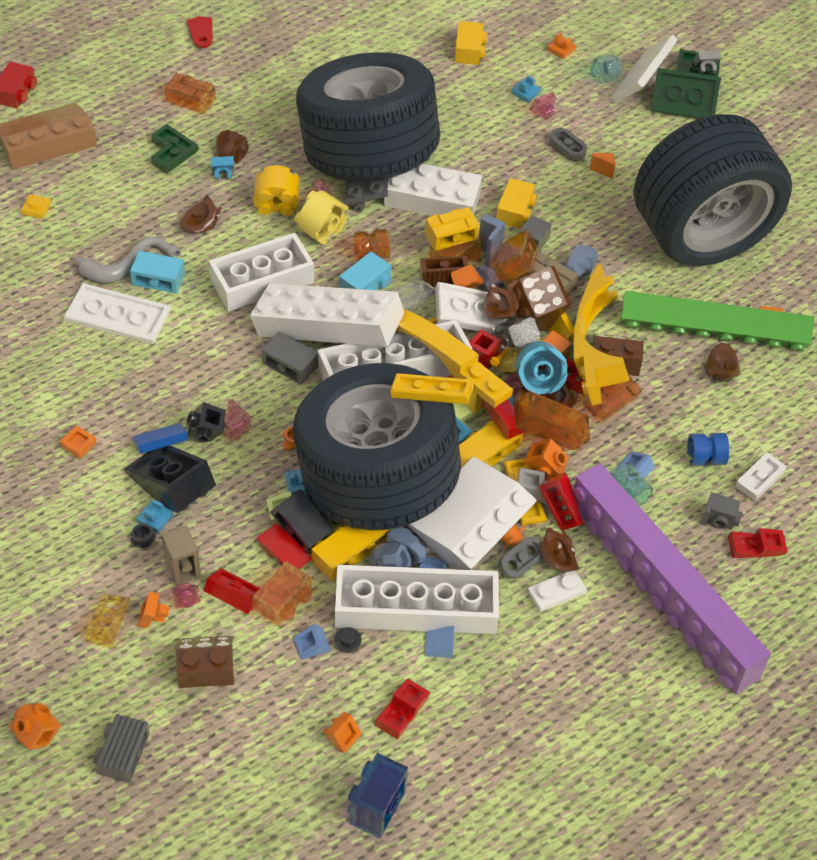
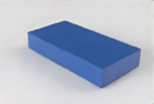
[133,422,188,454]

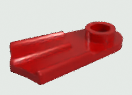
[186,16,213,48]

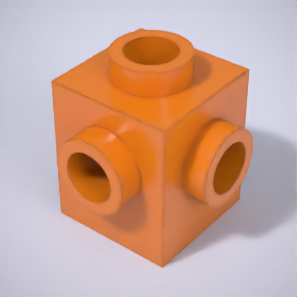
[525,439,569,480]
[9,703,61,750]

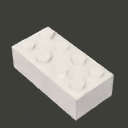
[384,164,482,216]
[209,233,314,312]

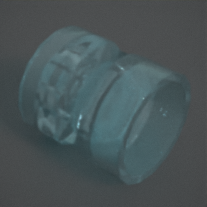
[610,462,653,506]

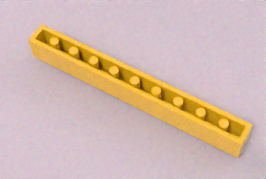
[312,419,524,582]

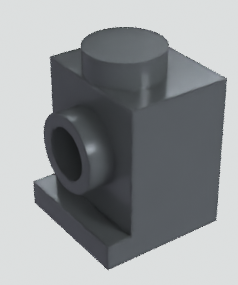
[701,492,743,530]

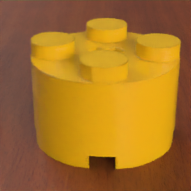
[253,165,300,216]

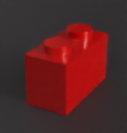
[0,61,37,109]

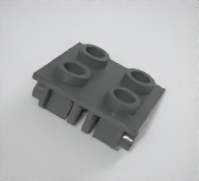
[344,178,389,212]

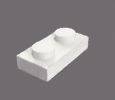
[735,453,787,501]
[527,571,587,612]

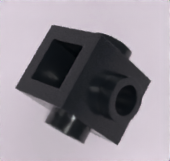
[186,402,226,442]

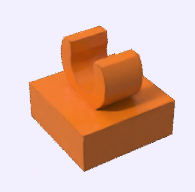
[547,32,576,60]
[137,591,170,628]
[323,712,362,754]

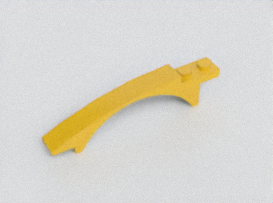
[574,264,629,406]
[396,309,513,414]

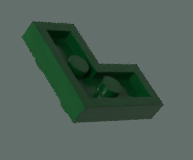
[151,124,198,174]

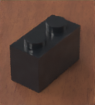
[270,489,332,551]

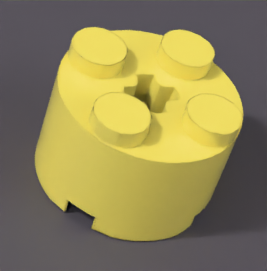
[294,191,348,244]

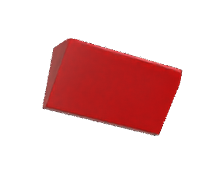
[481,398,529,440]
[204,568,265,615]

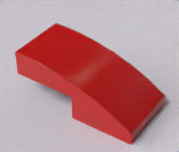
[255,523,312,576]
[727,528,788,558]
[374,678,431,740]

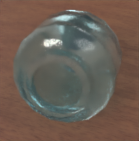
[590,54,622,83]

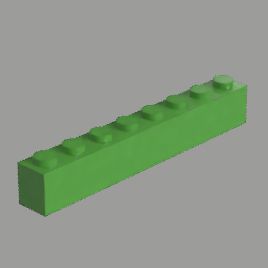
[620,291,815,351]

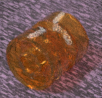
[353,229,390,262]

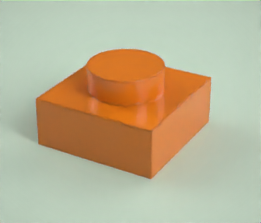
[60,425,97,459]

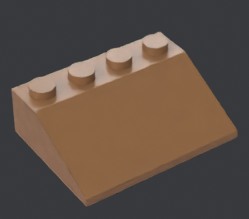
[0,103,97,170]

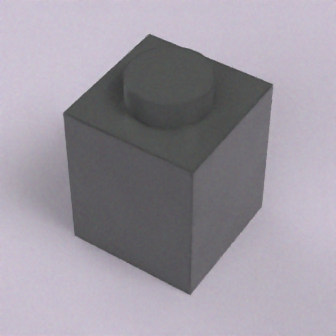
[517,215,551,255]

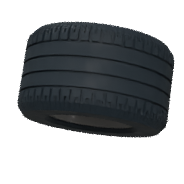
[296,52,440,181]
[633,114,792,266]
[293,363,461,530]

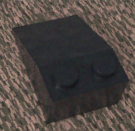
[124,445,216,513]

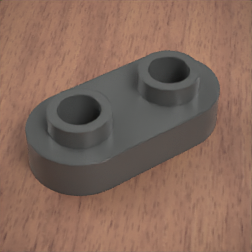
[549,128,587,161]
[498,537,543,579]

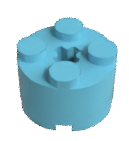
[515,340,568,395]

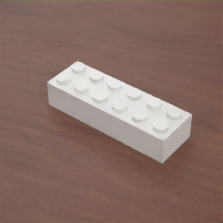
[250,283,404,347]
[318,320,472,380]
[335,565,499,634]

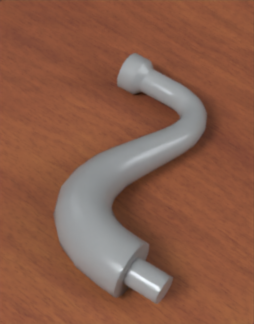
[74,237,181,284]

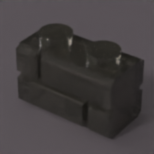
[492,316,541,349]

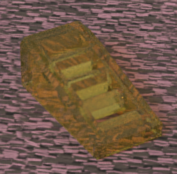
[86,593,130,648]

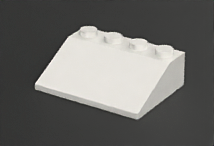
[407,456,537,570]

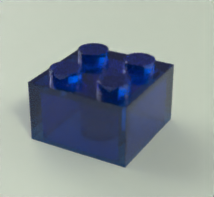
[347,752,409,839]

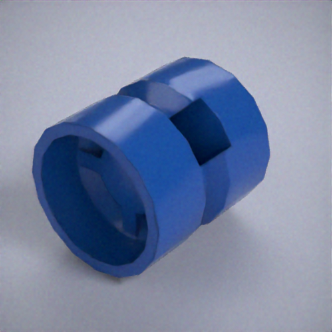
[687,433,729,466]

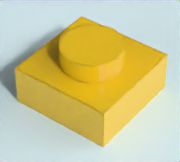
[21,194,51,219]

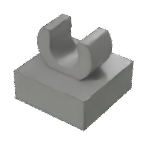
[694,50,720,74]

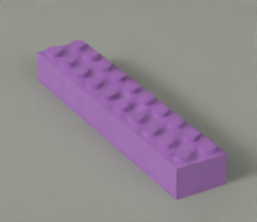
[573,463,771,694]

